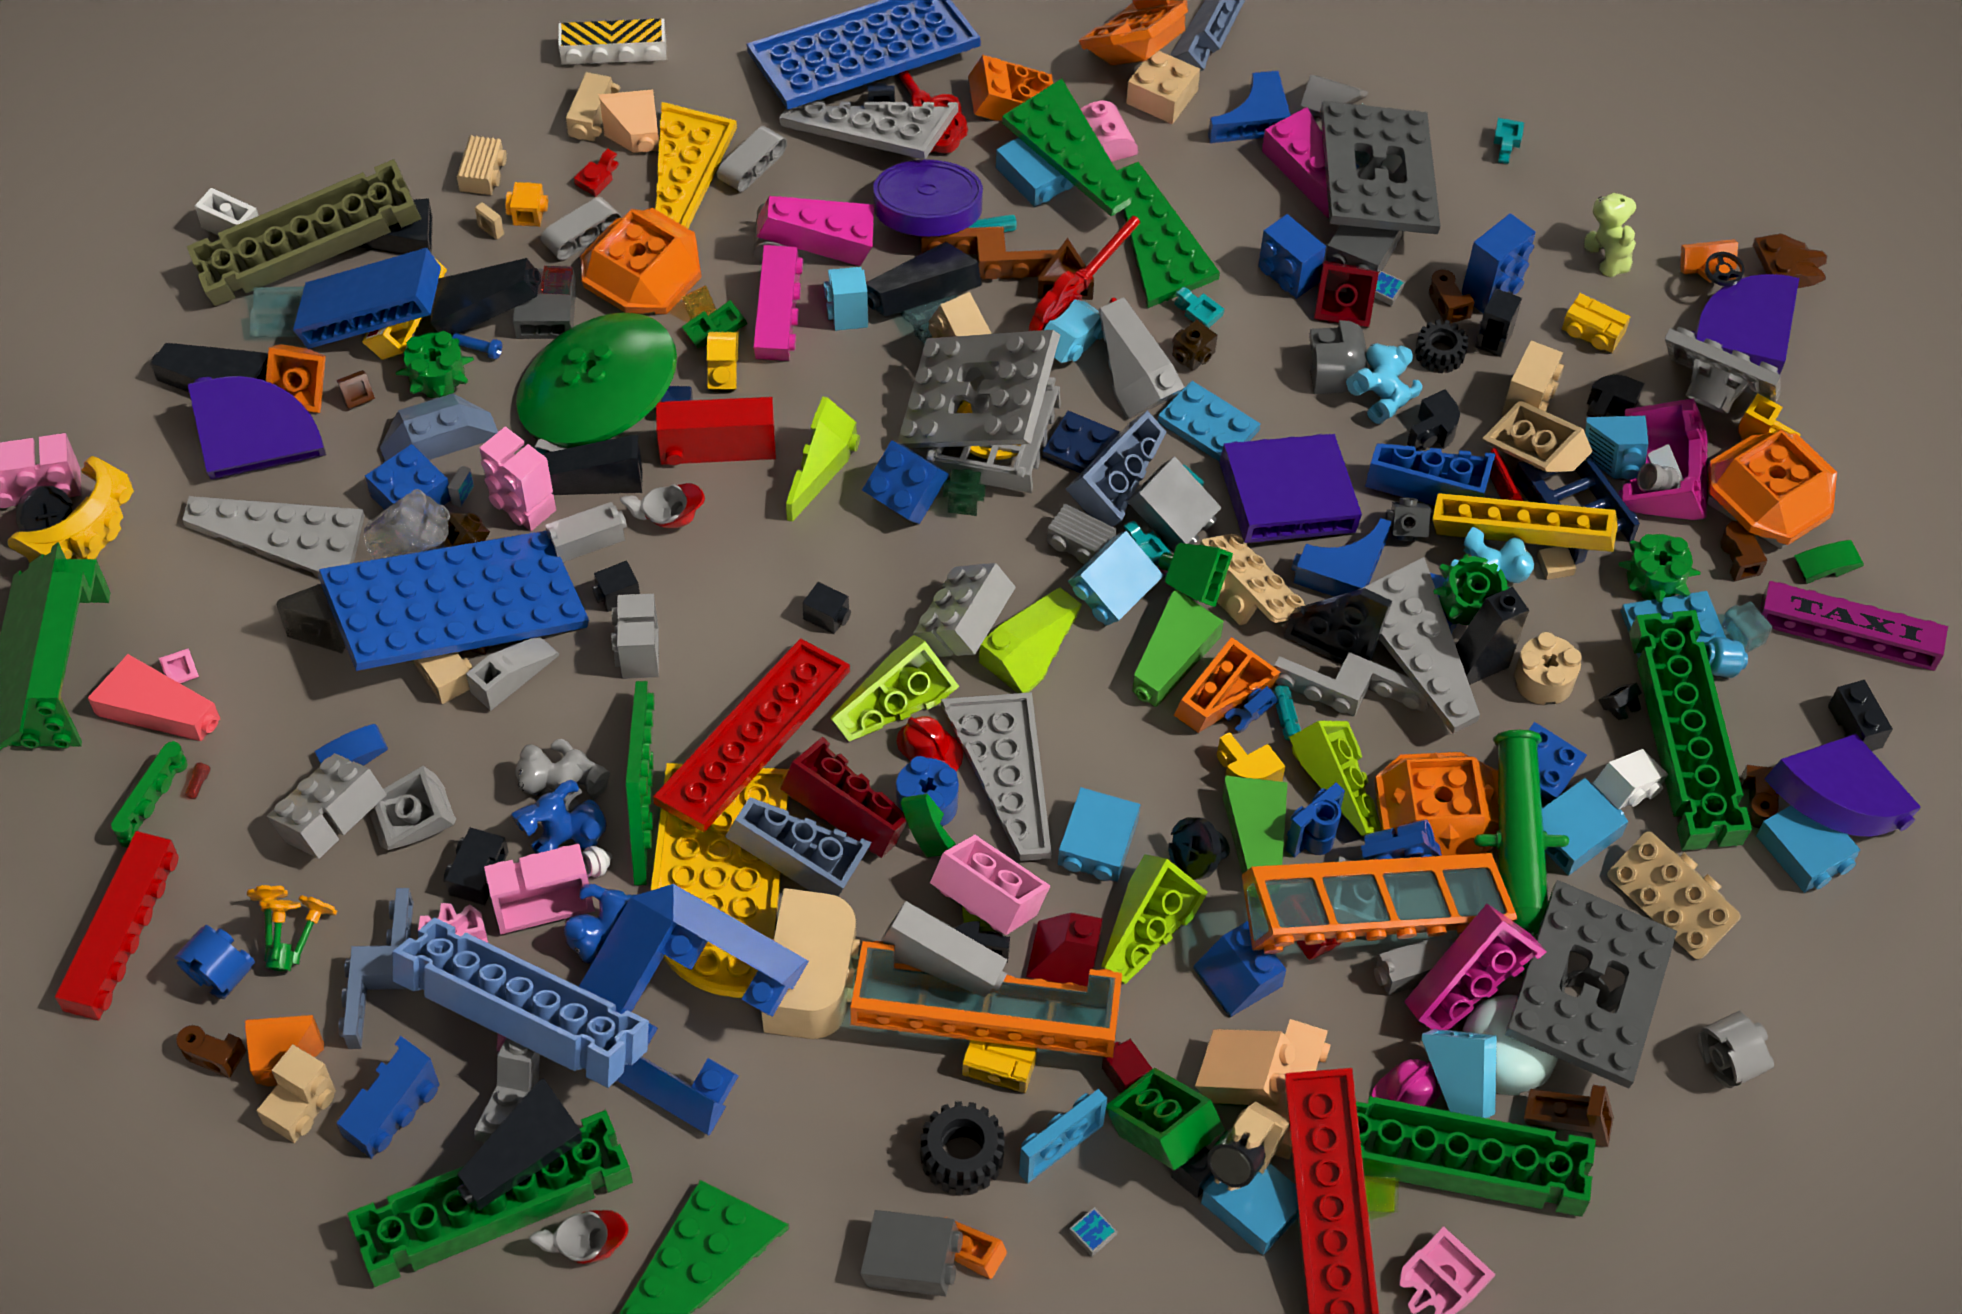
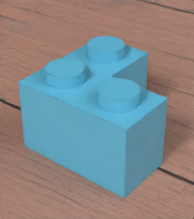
[824,267,868,331]

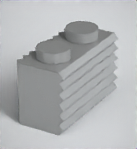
[1047,504,1116,564]

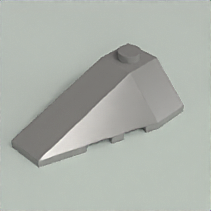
[1099,297,1185,420]

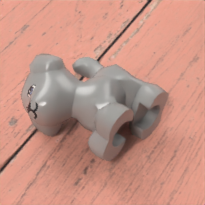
[515,739,610,813]

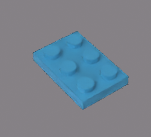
[1157,381,1261,461]
[1620,591,1726,658]
[1019,1089,1107,1184]

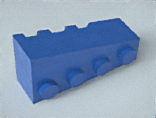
[1365,443,1495,506]

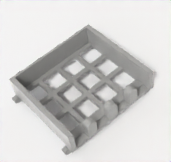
[926,377,1061,493]

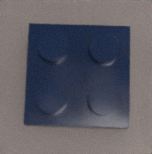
[1042,410,1119,473]

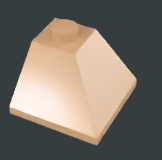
[599,90,659,153]

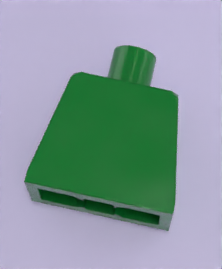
[1158,543,1233,607]

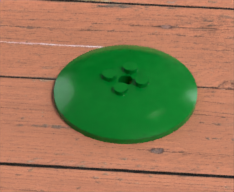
[516,313,677,448]

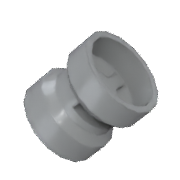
[1637,463,1679,492]

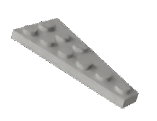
[779,102,959,160]
[182,496,365,577]
[1359,557,1480,734]
[941,692,1052,861]

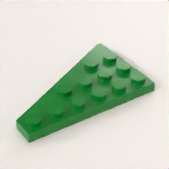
[626,681,655,885]

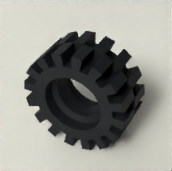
[1415,320,1468,373]

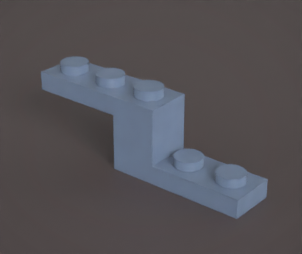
[339,888,414,1049]

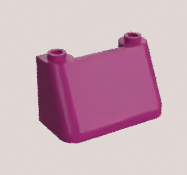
[1619,398,1708,520]

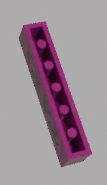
[1757,581,1948,671]

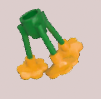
[247,885,338,972]

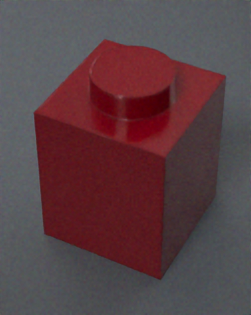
[1102,1038,1152,1094]

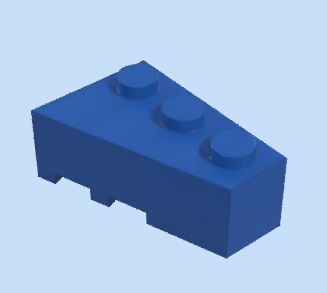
[337,1036,440,1159]

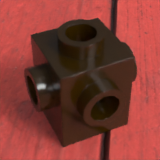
[1172,319,1218,371]
[435,512,490,547]

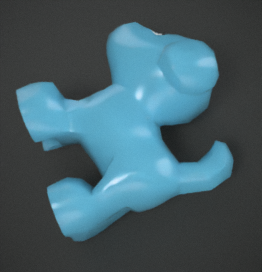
[1346,343,1422,424]
[1450,527,1534,584]

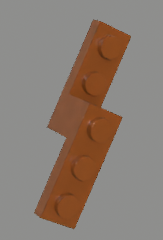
[921,226,1059,279]

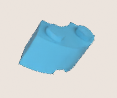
[1044,299,1104,363]

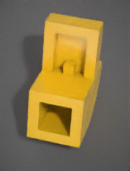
[707,332,738,389]
[1739,393,1801,440]
[1217,732,1286,782]

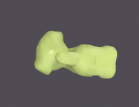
[1584,193,1636,277]

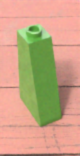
[1132,589,1224,707]
[1222,776,1288,896]

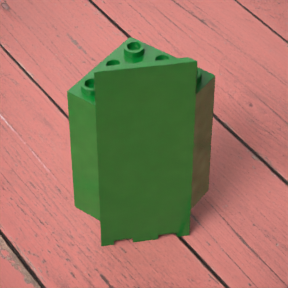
[0,542,111,750]

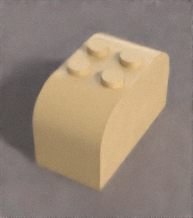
[761,888,861,1039]

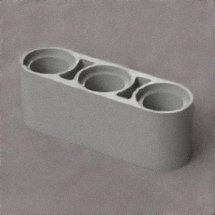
[717,126,787,192]
[541,197,621,260]

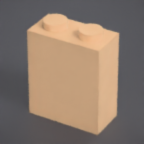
[1195,1029,1296,1106]

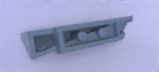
[1170,0,1245,71]

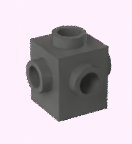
[1385,498,1431,541]

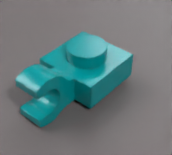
[1493,118,1525,164]
[1174,287,1225,328]
[1124,521,1170,566]

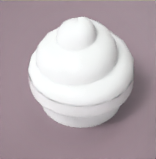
[582,846,612,878]

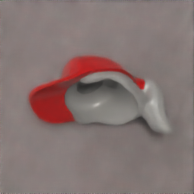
[620,483,705,528]
[529,1210,629,1264]

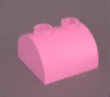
[1080,101,1138,162]

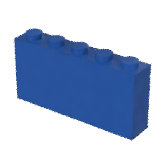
[293,248,441,349]

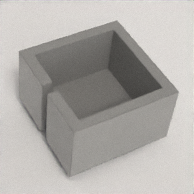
[612,593,659,679]

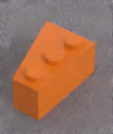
[1174,637,1281,733]

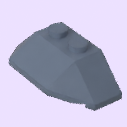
[380,393,498,462]

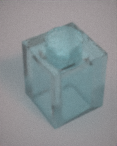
[1722,601,1773,653]

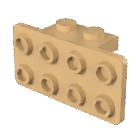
[1199,534,1305,625]
[1607,831,1741,959]

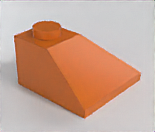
[266,344,326,413]
[245,1015,324,1086]

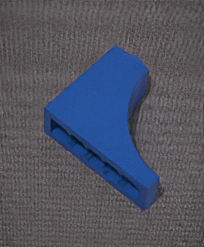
[1208,71,1291,143]
[1291,518,1391,597]

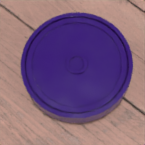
[873,160,983,236]

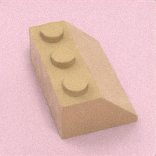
[1482,400,1592,472]

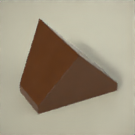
[1038,238,1094,300]

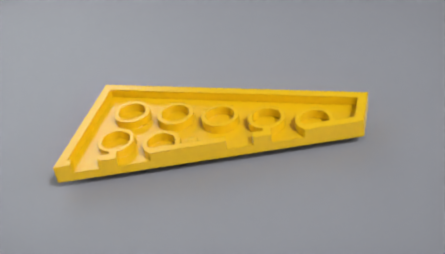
[655,102,737,228]

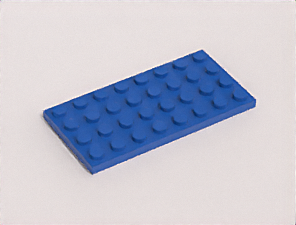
[747,0,981,110]
[318,531,589,671]

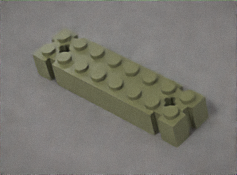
[186,159,422,307]

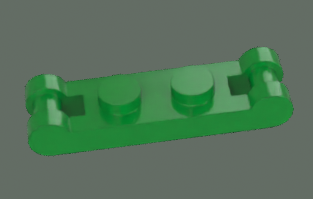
[111,741,188,848]

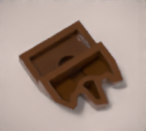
[1753,233,1827,288]

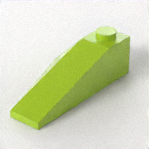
[786,396,860,522]
[979,587,1082,693]
[830,635,959,742]
[1289,721,1381,836]
[1101,854,1208,984]

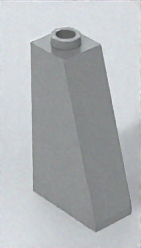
[881,901,1007,997]

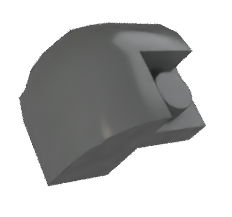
[1309,320,1368,394]

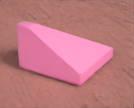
[159,648,199,683]

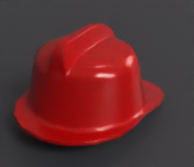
[896,716,963,772]

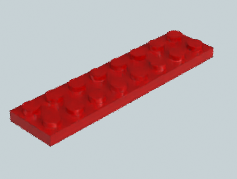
[653,638,850,832]
[1284,1068,1379,1314]

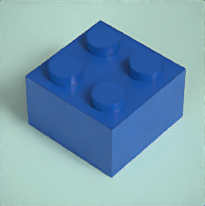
[1258,214,1326,299]
[862,440,949,524]
[365,444,451,531]

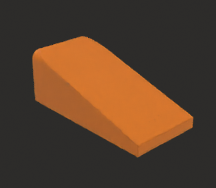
[945,1217,1007,1279]

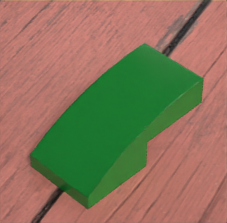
[682,300,748,348]
[1794,540,1864,584]
[901,793,956,858]

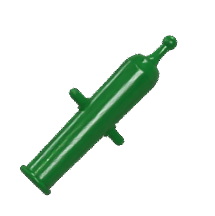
[1474,729,1569,977]

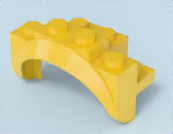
[7,456,134,563]

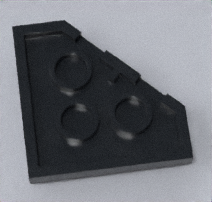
[1284,588,1392,664]

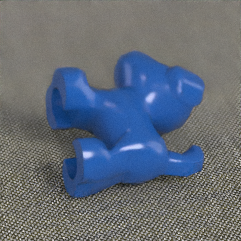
[511,780,607,854]
[563,884,639,964]

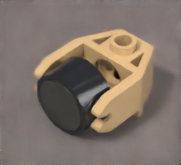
[1207,1102,1290,1191]

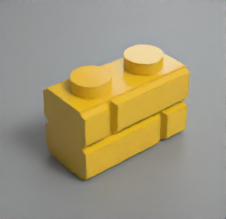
[1562,293,1631,353]
[962,1040,1037,1093]

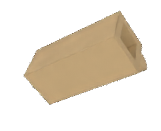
[566,72,620,141]

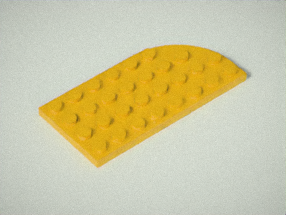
[651,763,789,998]

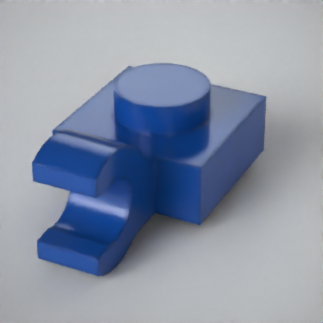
[1225,686,1278,733]

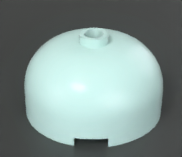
[1461,995,1558,1096]

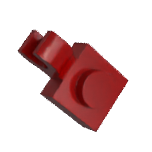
[574,149,619,197]

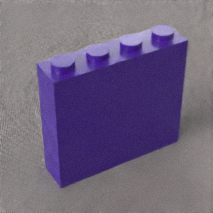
[1219,434,1362,543]

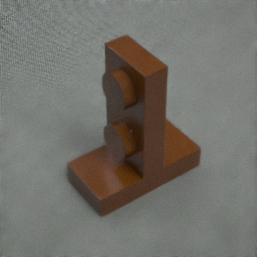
[1524,1085,1614,1147]

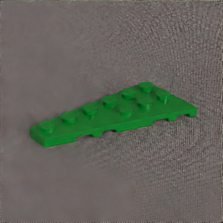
[1002,78,1132,217]
[1117,162,1220,308]
[620,1180,789,1314]

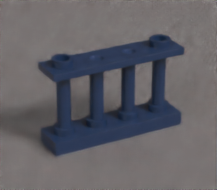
[1513,455,1640,565]

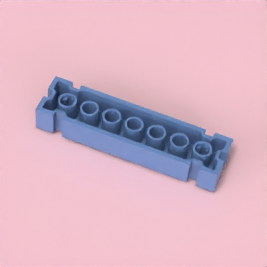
[393,917,649,1088]

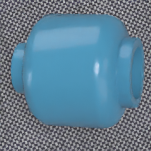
[1705,637,1748,678]

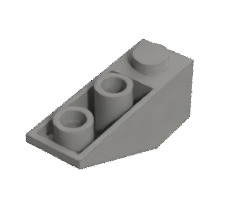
[466,637,559,711]

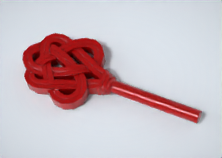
[898,71,969,153]
[1028,216,1140,331]

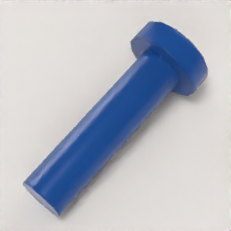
[452,333,503,359]

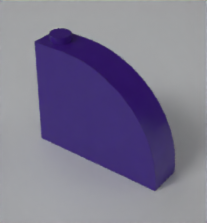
[1691,274,1799,374]
[188,376,326,480]
[1765,734,1921,837]

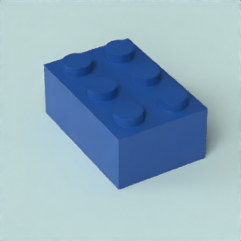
[1461,213,1536,314]

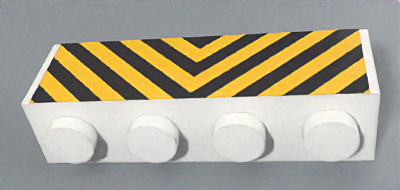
[559,19,667,65]

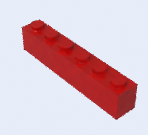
[55,831,179,1021]

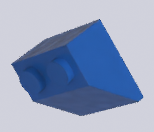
[1193,921,1287,1017]

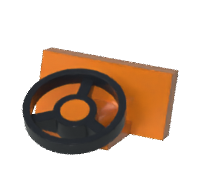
[1680,239,1745,286]

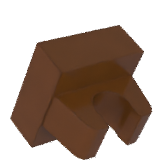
[336,370,375,409]

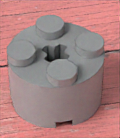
[1698,1011,1774,1088]

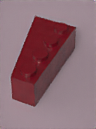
[780,737,907,858]

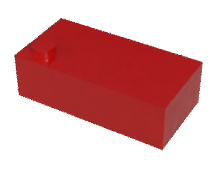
[656,397,776,465]

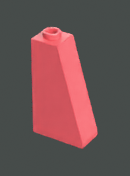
[88,654,220,741]

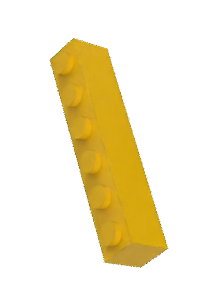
[1433,493,1618,552]

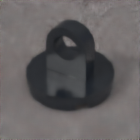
[16,486,73,532]
[1168,817,1230,880]

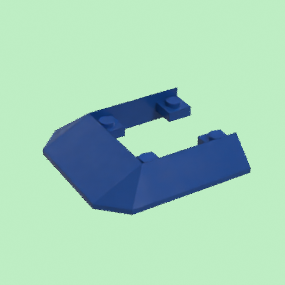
[579,884,809,1136]

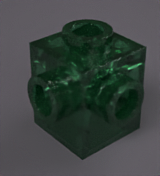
[943,469,986,516]

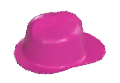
[1372,1059,1441,1107]

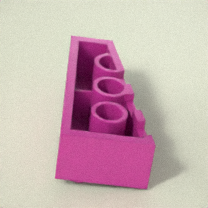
[1262,107,1329,218]
[754,245,803,361]

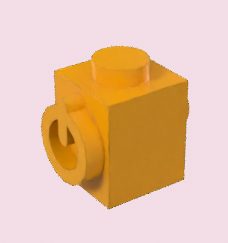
[506,182,548,227]

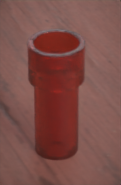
[185,763,211,799]

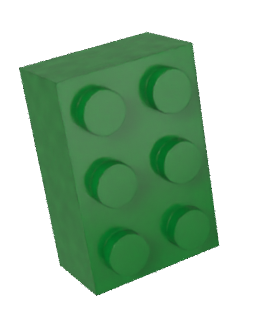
[1106,1067,1225,1171]

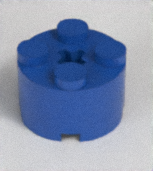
[896,756,959,827]
[174,925,255,999]

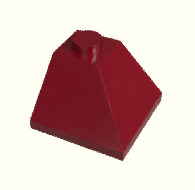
[1314,261,1379,327]
[1026,912,1103,987]

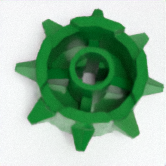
[396,331,474,398]
[1618,534,1700,603]
[1433,554,1510,626]

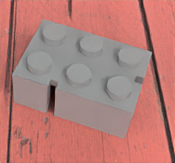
[913,563,1016,657]
[266,753,387,859]

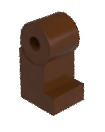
[1429,269,1475,324]
[1720,521,1768,582]
[1740,765,1779,829]
[176,1025,247,1078]

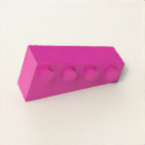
[757,196,874,266]
[1404,903,1547,1030]

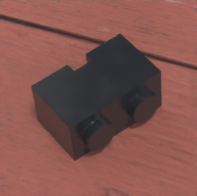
[1475,289,1522,357]
[1828,679,1893,751]
[444,827,509,906]

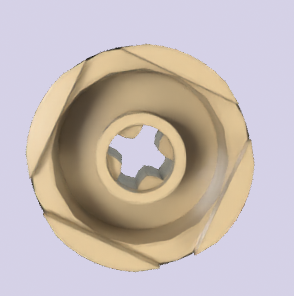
[1514,632,1581,705]

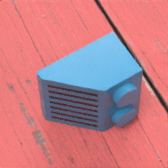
[1585,416,1648,480]

